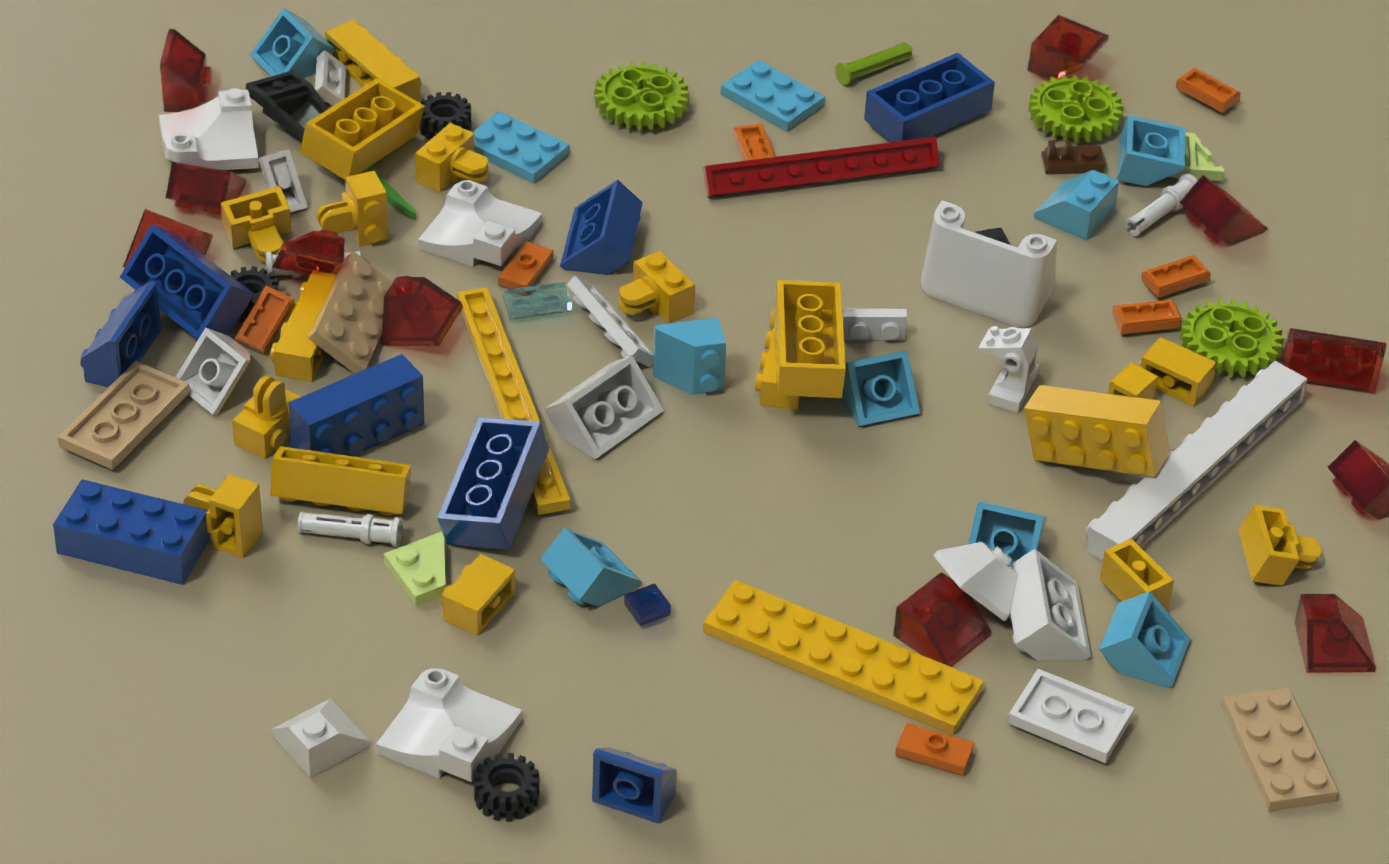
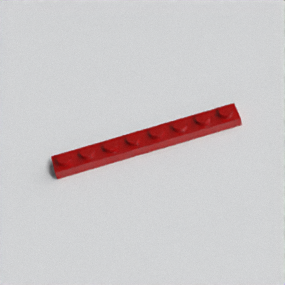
[703,137,940,197]

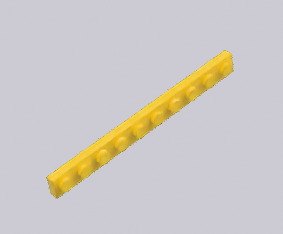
[457,287,571,515]

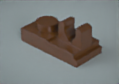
[1041,140,1105,174]

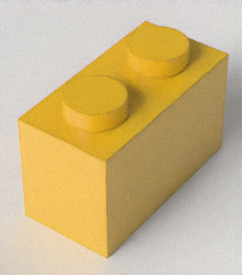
[1140,337,1217,406]
[1100,538,1174,610]
[441,554,515,636]

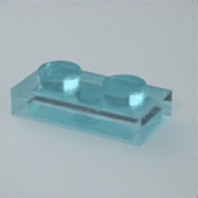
[503,282,571,320]

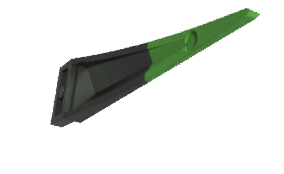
[246,70,416,220]

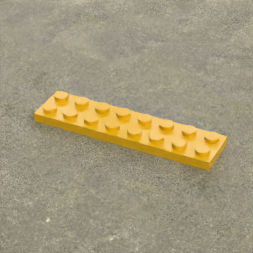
[703,580,984,736]

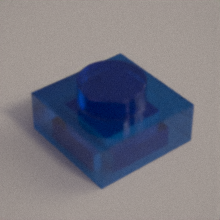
[624,583,671,626]

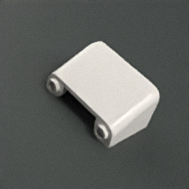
[921,200,1057,328]

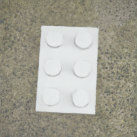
[1008,669,1135,763]

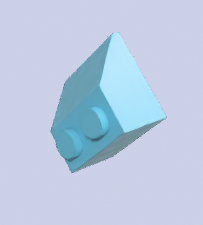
[250,8,335,78]
[1117,115,1186,186]
[1034,170,1119,240]
[653,317,726,395]
[842,350,920,426]
[969,501,1047,565]
[540,527,642,607]
[1099,591,1190,688]

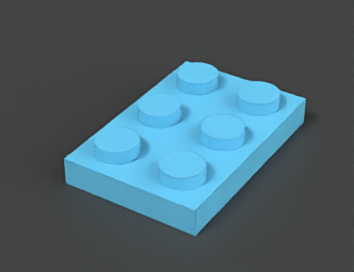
[721,60,825,131]
[473,111,570,183]

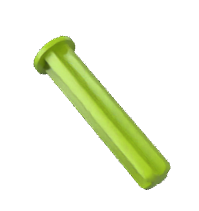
[835,42,913,85]

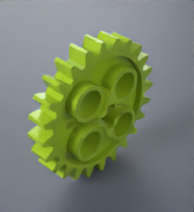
[594,62,689,131]
[1028,74,1124,143]
[1180,299,1284,378]

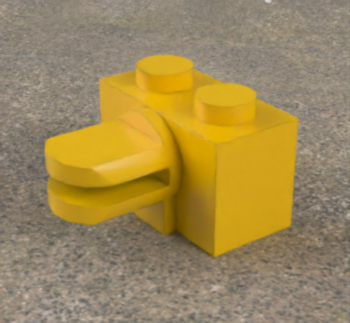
[415,123,488,192]
[316,170,388,247]
[221,186,291,263]
[619,251,695,323]
[232,375,301,459]
[183,474,263,558]
[1238,505,1322,586]

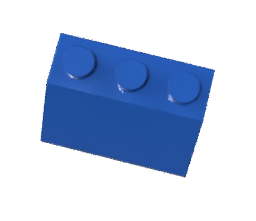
[560,180,643,275]
[80,281,161,387]

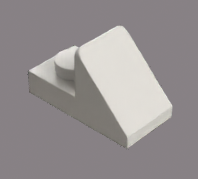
[258,149,308,213]

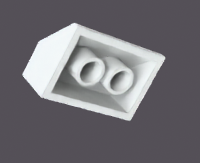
[544,355,664,459]
[1009,549,1092,661]

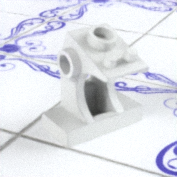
[978,326,1040,413]

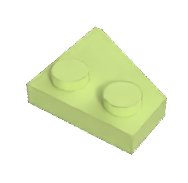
[1169,132,1224,181]
[384,531,446,606]

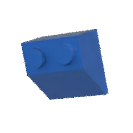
[592,747,677,824]

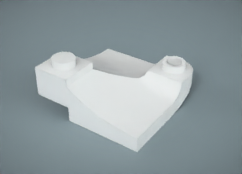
[159,88,259,171]
[418,180,542,267]
[376,668,523,782]

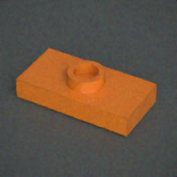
[1176,68,1241,113]
[733,124,776,161]
[498,241,553,294]
[1141,255,1211,298]
[235,285,295,355]
[1112,299,1182,334]
[895,723,975,776]

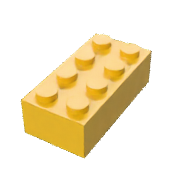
[300,78,425,179]
[774,280,846,398]
[1024,385,1170,477]

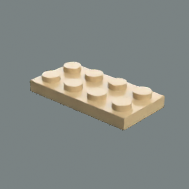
[308,251,401,374]
[58,361,190,470]
[1221,687,1338,812]

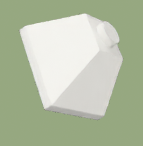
[176,328,250,416]
[933,542,1018,621]
[271,698,371,778]

